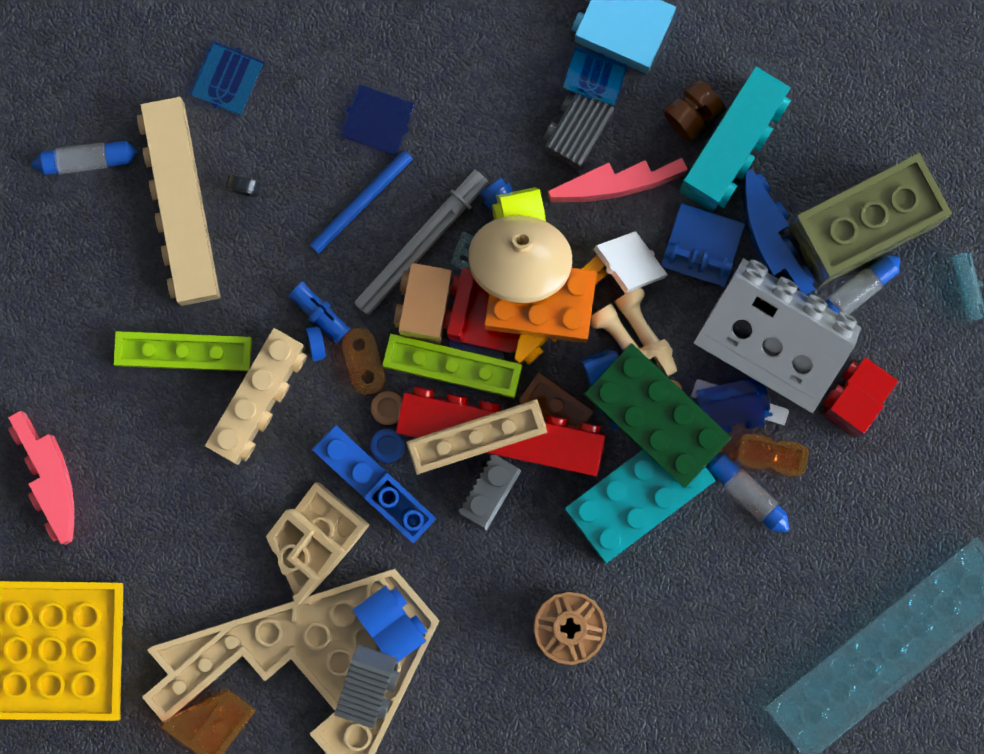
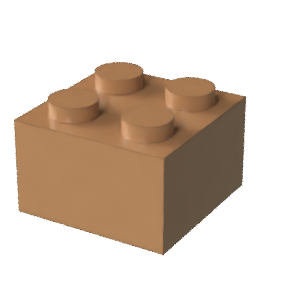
[394,263,453,345]

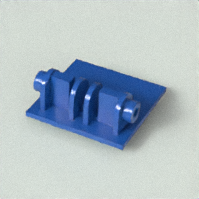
[661,203,745,288]

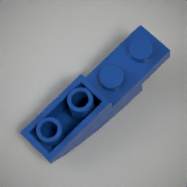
[742,169,815,296]
[312,424,437,544]

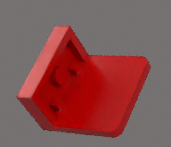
[443,268,520,354]

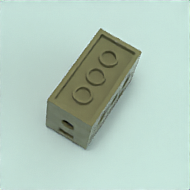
[788,153,952,287]

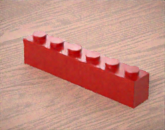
[396,386,607,476]

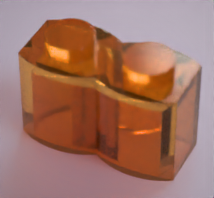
[733,434,809,478]

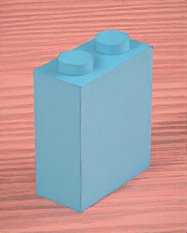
[571,0,676,74]

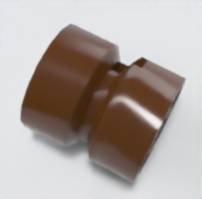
[662,78,726,142]

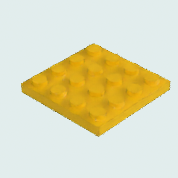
[0,581,124,721]

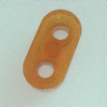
[342,328,385,396]

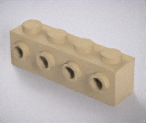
[205,328,307,465]

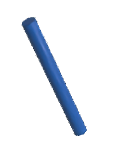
[309,150,413,254]

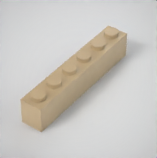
[137,97,220,306]

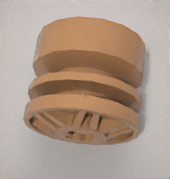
[533,592,607,665]

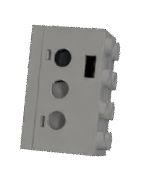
[694,258,861,413]

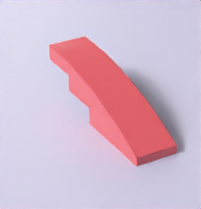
[547,158,688,203]

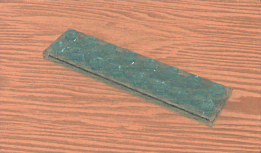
[764,537,984,754]

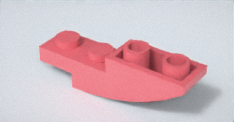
[8,411,74,545]

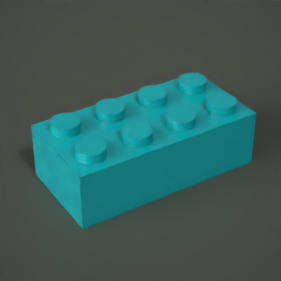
[679,66,791,213]
[564,450,716,564]

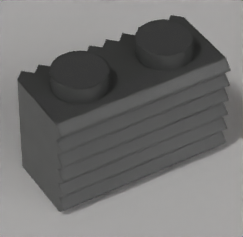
[543,88,614,170]
[459,455,521,530]
[334,645,400,729]

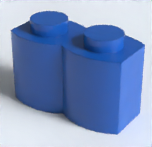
[352,585,428,663]

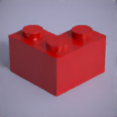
[822,357,899,438]

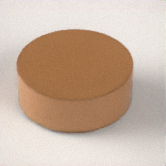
[371,391,402,426]

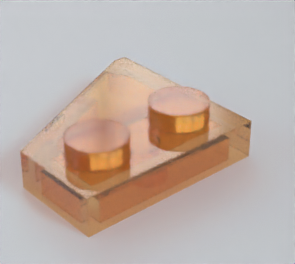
[160,688,256,754]

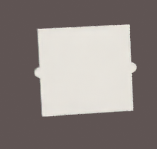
[593,231,668,293]

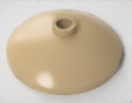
[468,215,572,303]

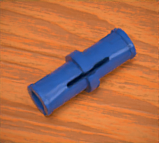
[288,282,351,344]

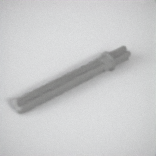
[355,169,489,315]

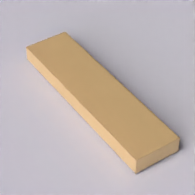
[406,399,548,474]

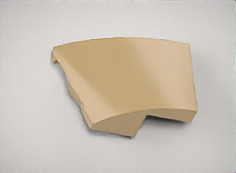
[266,482,370,604]

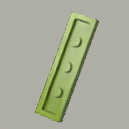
[114,331,252,372]
[382,334,523,399]

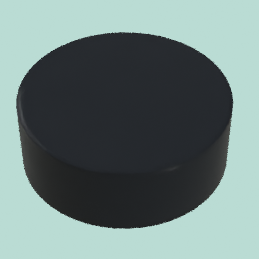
[226,175,261,197]

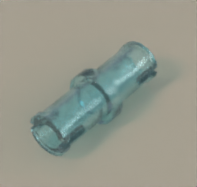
[950,251,984,322]

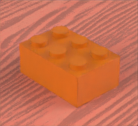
[485,268,597,344]

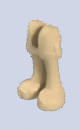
[590,287,677,377]

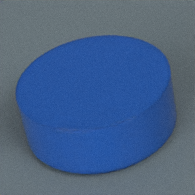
[306,326,326,362]
[370,429,405,463]

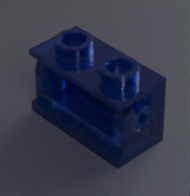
[695,378,773,434]

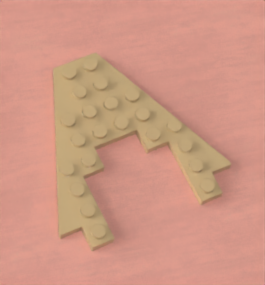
[142,569,440,754]

